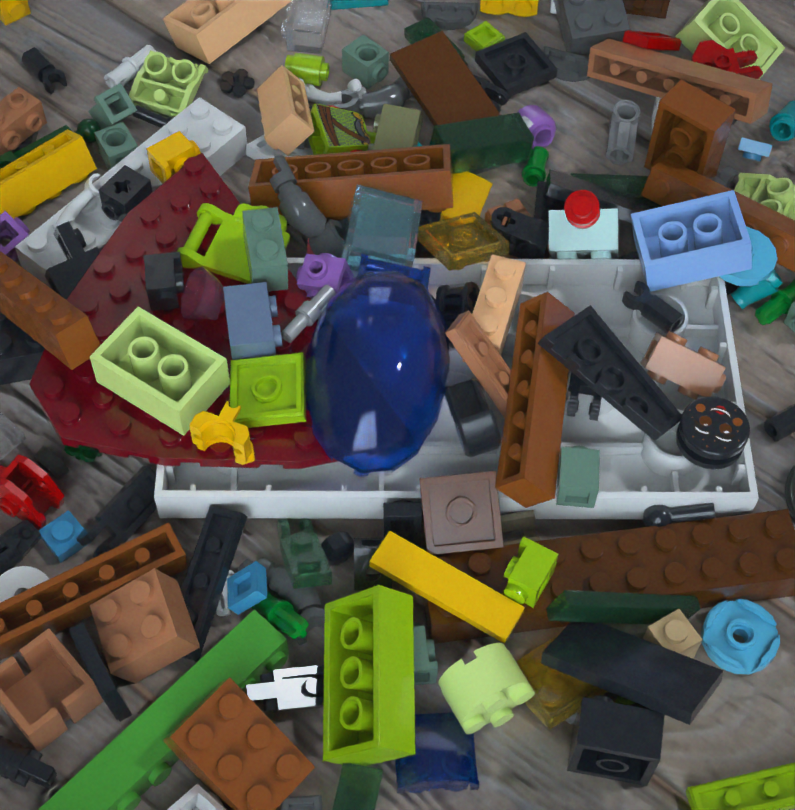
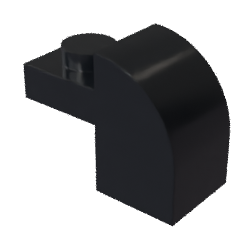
[44,221,100,300]

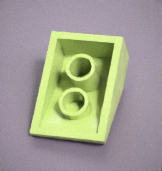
[675,0,785,80]

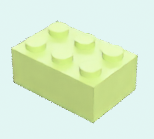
[89,307,230,436]

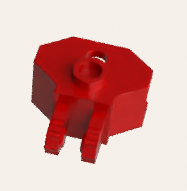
[691,40,763,79]
[0,454,65,530]

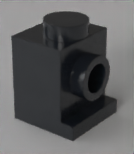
[144,252,185,311]
[354,538,392,591]

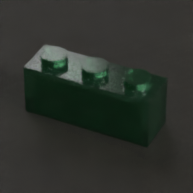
[429,112,534,174]

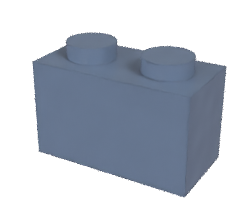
[223,282,282,360]

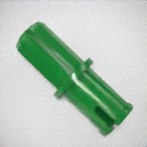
[755,279,795,325]
[252,591,309,639]

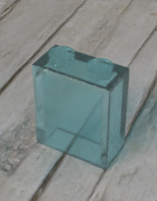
[340,184,423,283]

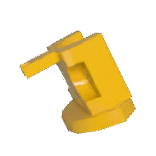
[189,401,255,465]

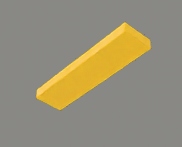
[369,531,525,644]

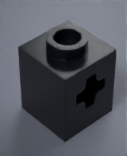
[98,165,153,222]

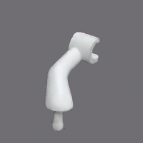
[299,78,366,106]
[56,173,101,226]

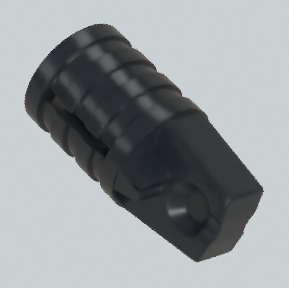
[0,519,41,576]
[0,735,57,789]

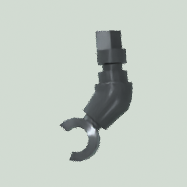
[332,76,413,118]
[270,155,352,258]
[237,558,325,645]

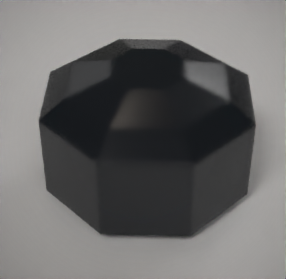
[318,532,354,566]

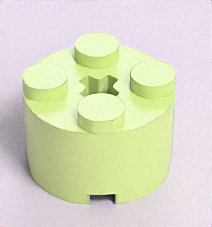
[438,643,535,735]

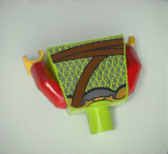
[308,104,377,155]

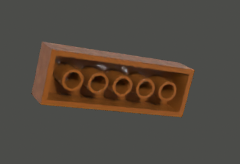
[248,144,453,220]

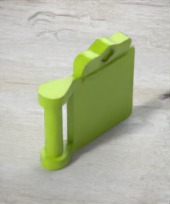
[177,203,290,284]

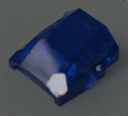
[395,712,479,794]

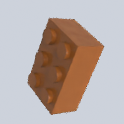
[644,79,736,178]
[162,677,315,810]

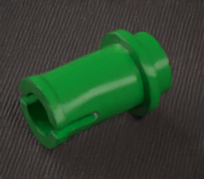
[521,146,549,187]

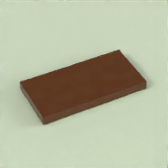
[390,31,504,150]

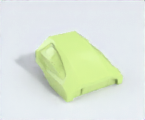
[129,50,209,117]
[734,173,795,220]

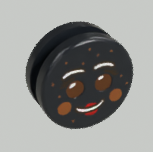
[676,397,750,469]

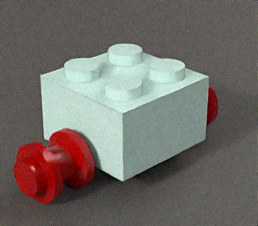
[549,190,619,259]

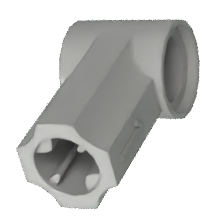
[606,100,641,165]

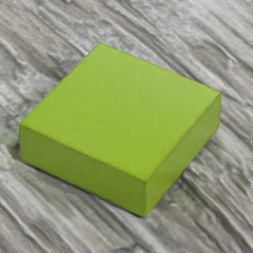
[464,21,505,52]

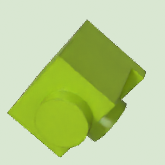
[504,536,559,608]

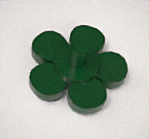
[64,445,103,462]

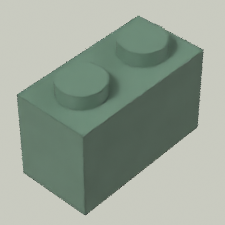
[242,207,288,292]

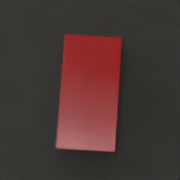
[622,30,682,51]

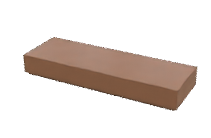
[445,310,511,418]

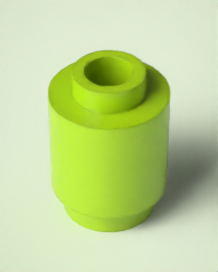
[284,53,330,87]

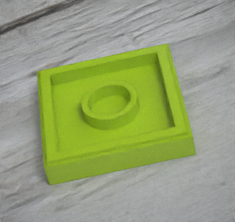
[230,352,306,428]

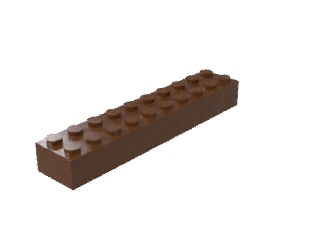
[422,509,795,644]

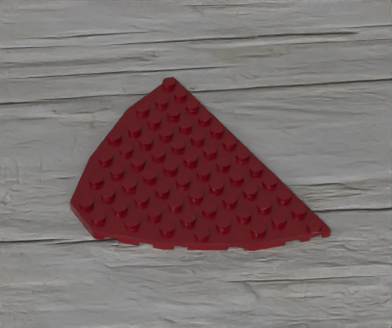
[29,153,413,469]

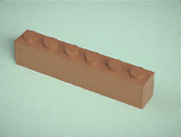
[587,38,773,124]

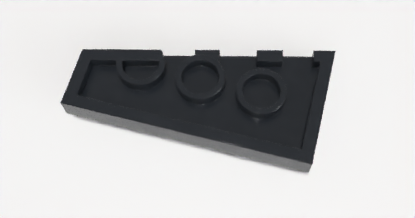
[538,305,682,441]

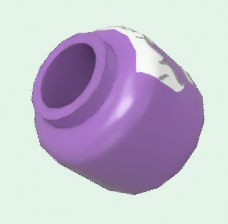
[510,105,556,150]

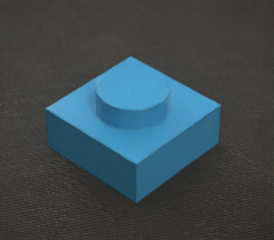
[738,137,772,161]
[38,510,90,563]
[227,561,267,615]

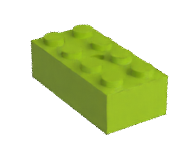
[323,585,415,768]

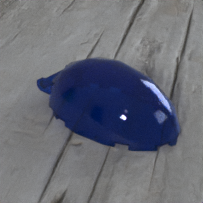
[305,253,450,477]

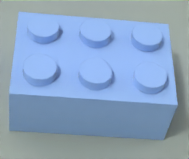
[631,190,752,292]

